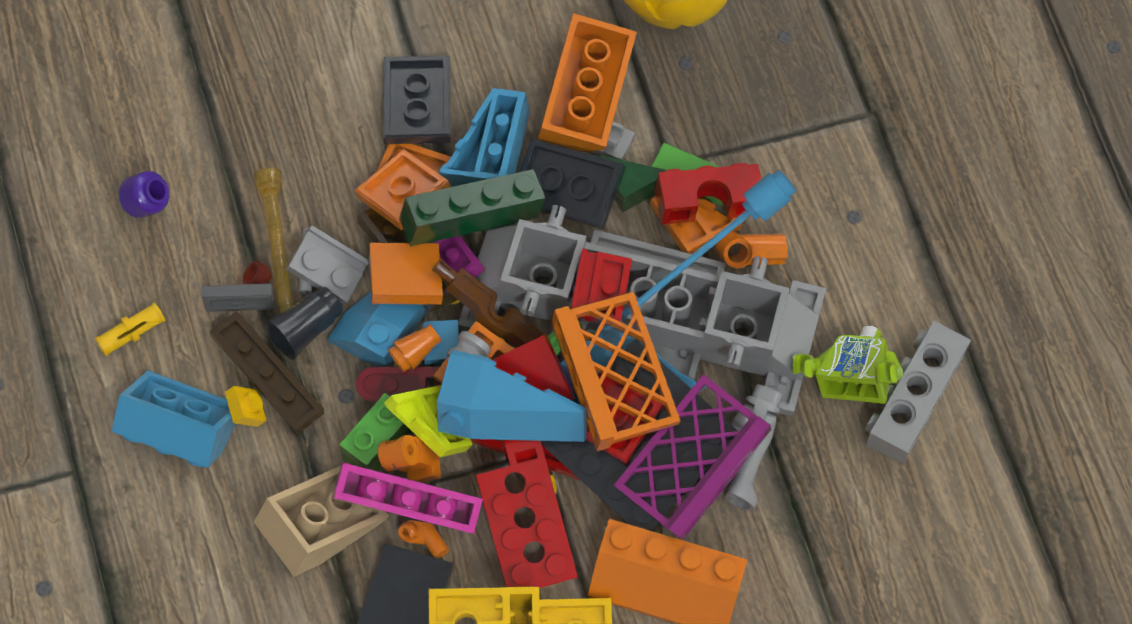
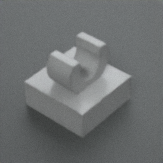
[591,121,635,160]

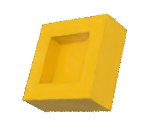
[225,386,267,427]

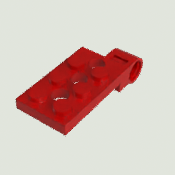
[475,440,578,588]

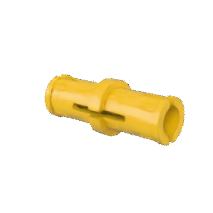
[95,302,166,356]

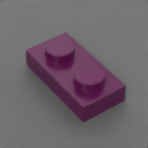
[430,236,485,278]

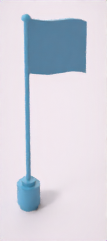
[560,169,797,392]

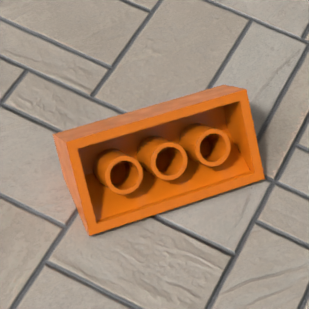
[537,13,637,152]
[587,519,748,624]

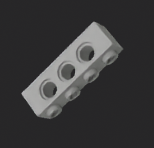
[865,321,971,465]

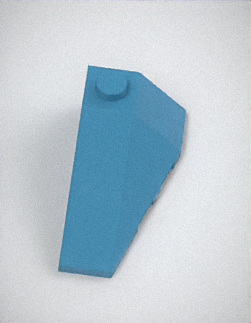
[328,292,427,367]
[437,350,587,442]

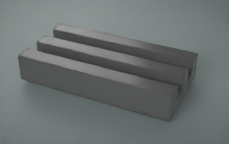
[202,284,275,312]

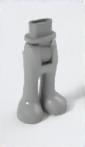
[694,384,782,511]

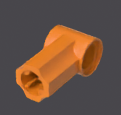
[715,231,788,269]

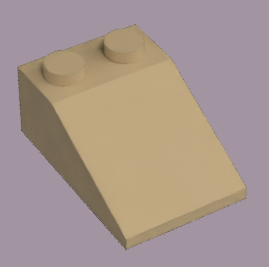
[254,463,389,577]

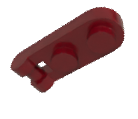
[356,367,442,403]

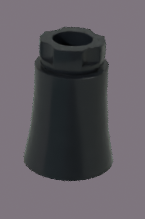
[264,287,343,360]

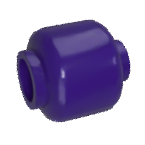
[118,171,170,218]

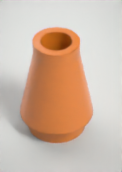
[388,324,442,372]

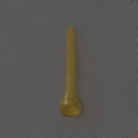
[254,168,293,313]

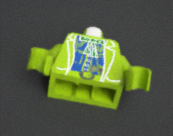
[792,326,903,404]

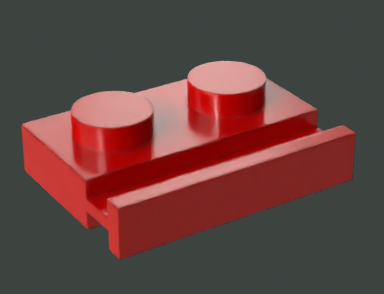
[570,248,632,326]

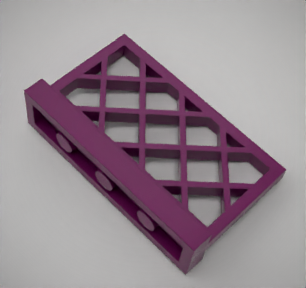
[614,374,772,540]

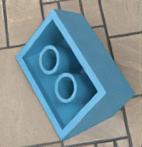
[111,370,235,468]

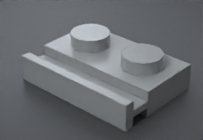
[286,225,369,305]

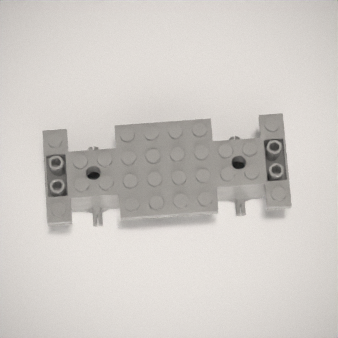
[458,205,826,417]

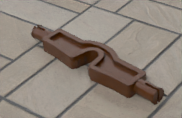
[432,259,560,360]

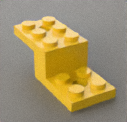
[429,587,612,624]

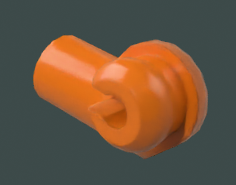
[398,520,449,559]

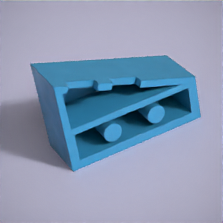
[438,88,530,187]

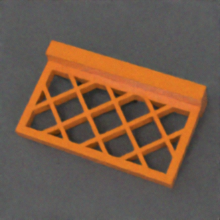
[551,292,680,451]

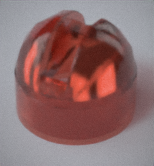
[242,261,273,285]

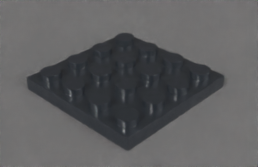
[541,339,738,531]

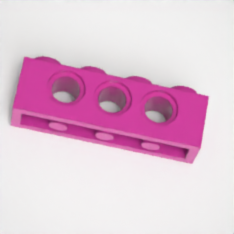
[333,463,483,534]

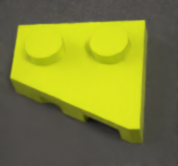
[384,385,473,458]

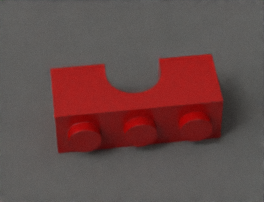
[655,162,762,225]

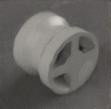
[447,331,491,358]

